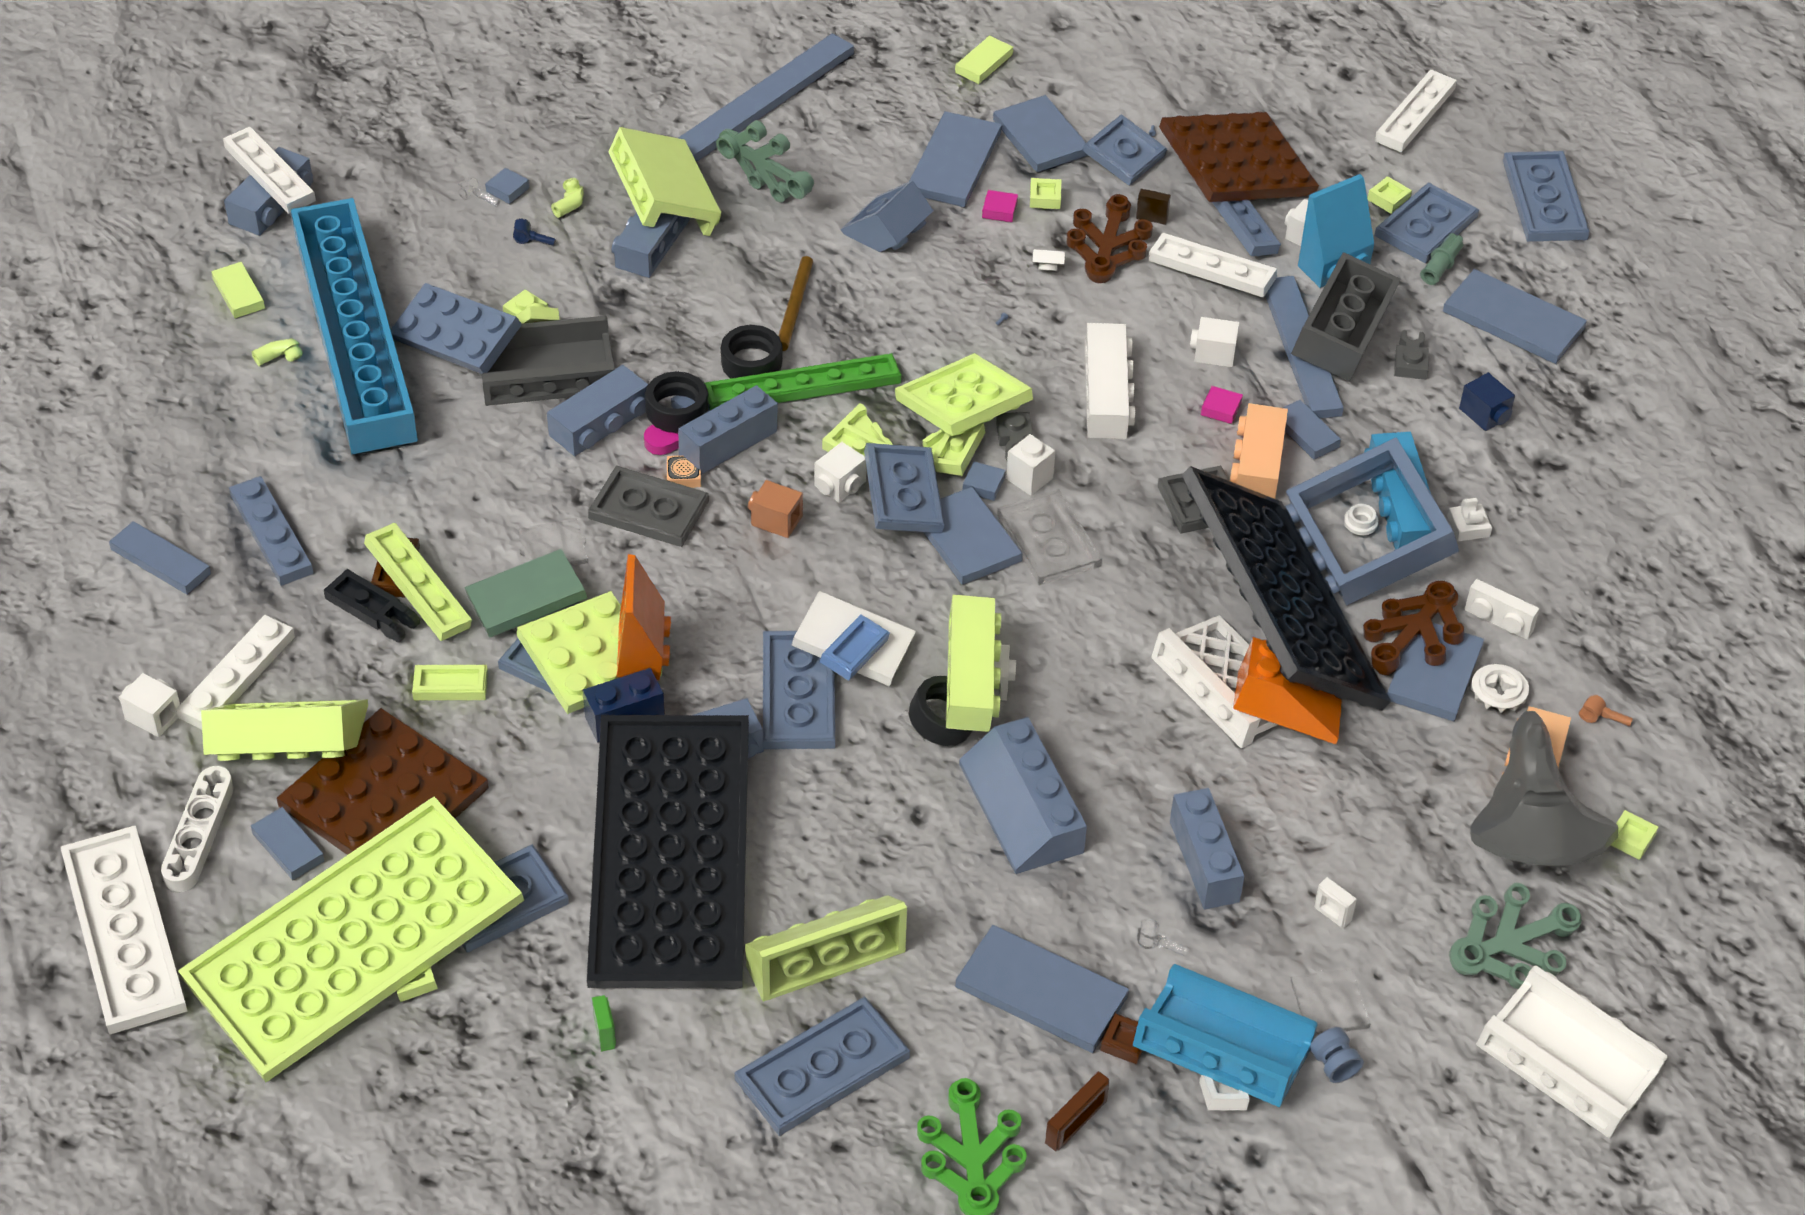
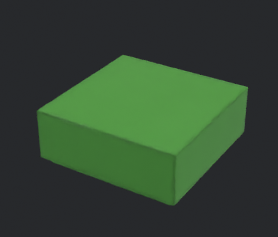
[592,995,616,1052]

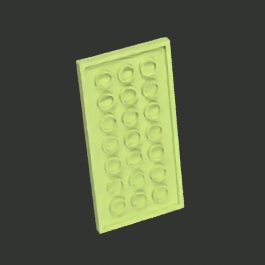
[178,797,524,1083]

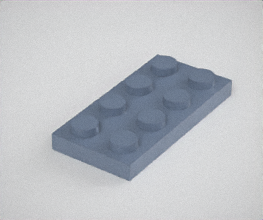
[391,283,522,374]

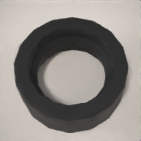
[720,324,783,379]
[645,371,709,433]
[908,676,972,746]

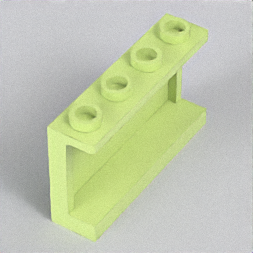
[608,127,721,236]

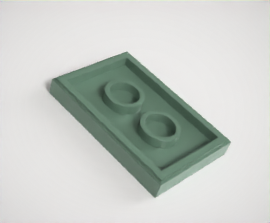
[464,549,587,638]

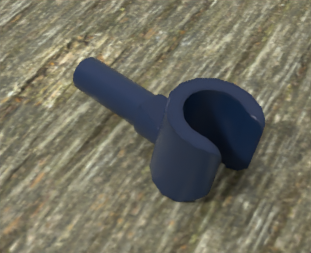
[513,218,556,246]

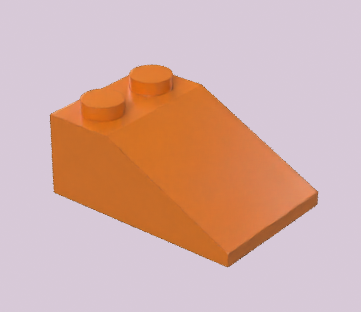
[617,554,671,680]
[1233,637,1342,744]

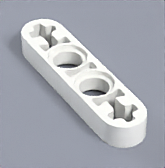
[161,766,234,892]

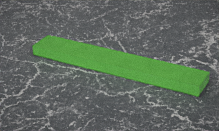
[705,353,901,411]

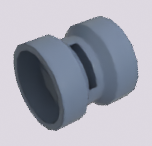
[1310,1027,1364,1083]

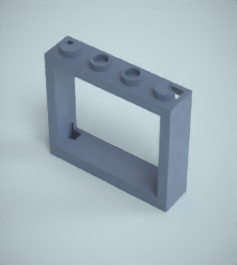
[1285,437,1459,606]

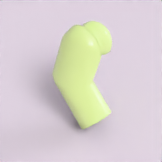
[551,178,584,218]
[252,338,303,366]

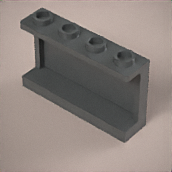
[482,316,615,406]

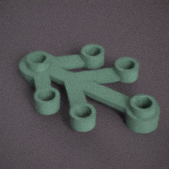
[716,120,814,203]
[1449,883,1582,989]

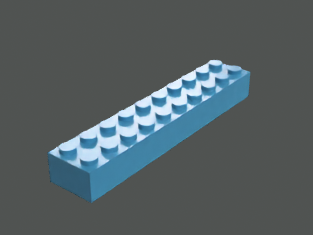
[290,198,418,454]

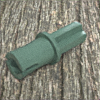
[1420,233,1464,285]

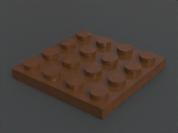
[1159,112,1319,202]
[277,708,489,855]

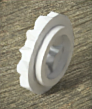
[1470,664,1529,713]

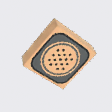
[667,455,701,488]

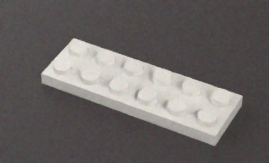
[60,825,188,1035]

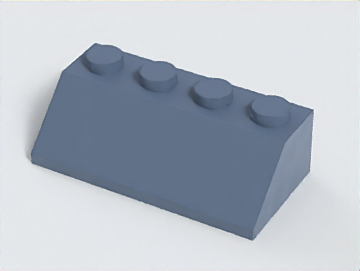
[959,717,1087,874]

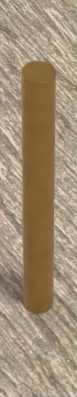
[778,256,813,351]

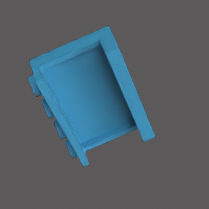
[1133,964,1318,1107]

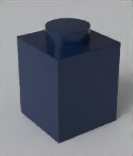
[1459,372,1515,431]

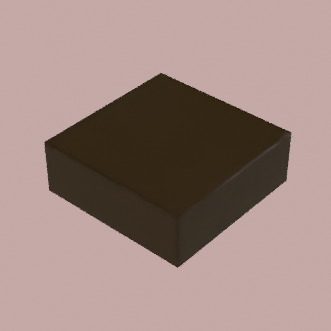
[1136,188,1171,225]

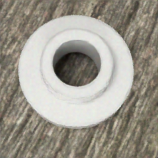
[1344,504,1378,535]

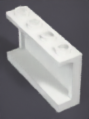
[1476,965,1668,1139]

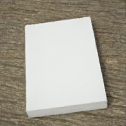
[792,591,916,686]

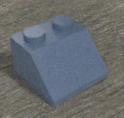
[840,180,934,252]

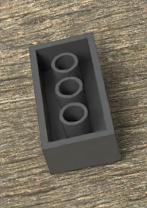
[1291,252,1401,382]

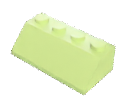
[201,699,368,761]
[745,895,907,1002]

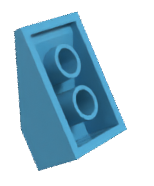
[1298,174,1374,288]

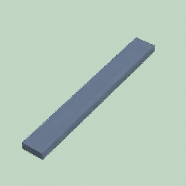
[678,33,854,162]

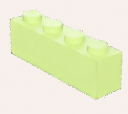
[946,595,1001,732]

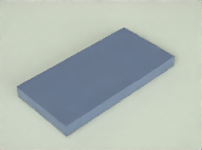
[909,111,1002,207]
[1503,151,1590,242]
[1443,269,1587,364]
[763,631,835,749]
[955,925,1129,1053]
[735,996,910,1136]

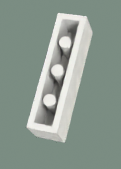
[1085,323,1135,439]

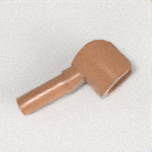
[1579,695,1633,726]

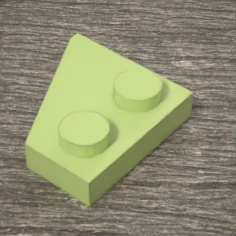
[822,403,893,456]
[922,423,986,476]

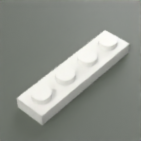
[1375,69,1457,153]
[223,127,316,214]
[1149,233,1277,298]
[176,615,295,730]

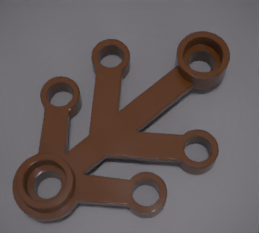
[1066,194,1153,283]
[1363,581,1464,675]

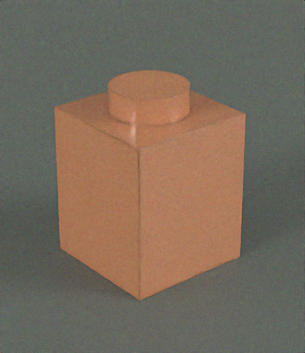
[748,480,803,538]

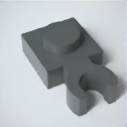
[1394,330,1429,380]
[996,412,1033,461]

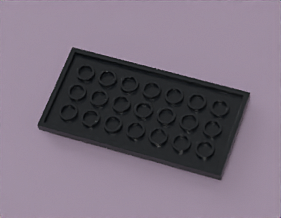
[1182,466,1391,711]
[586,715,749,988]

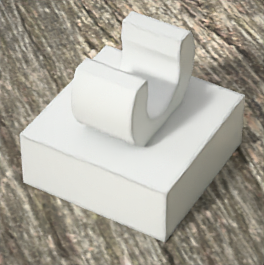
[1447,498,1492,541]

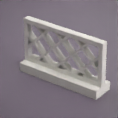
[1151,615,1278,749]

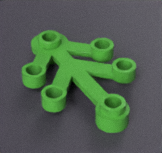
[917,1078,1027,1215]

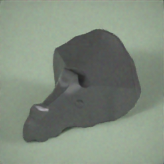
[1470,711,1618,866]

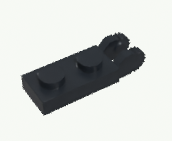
[324,569,420,642]

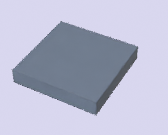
[1083,114,1167,186]

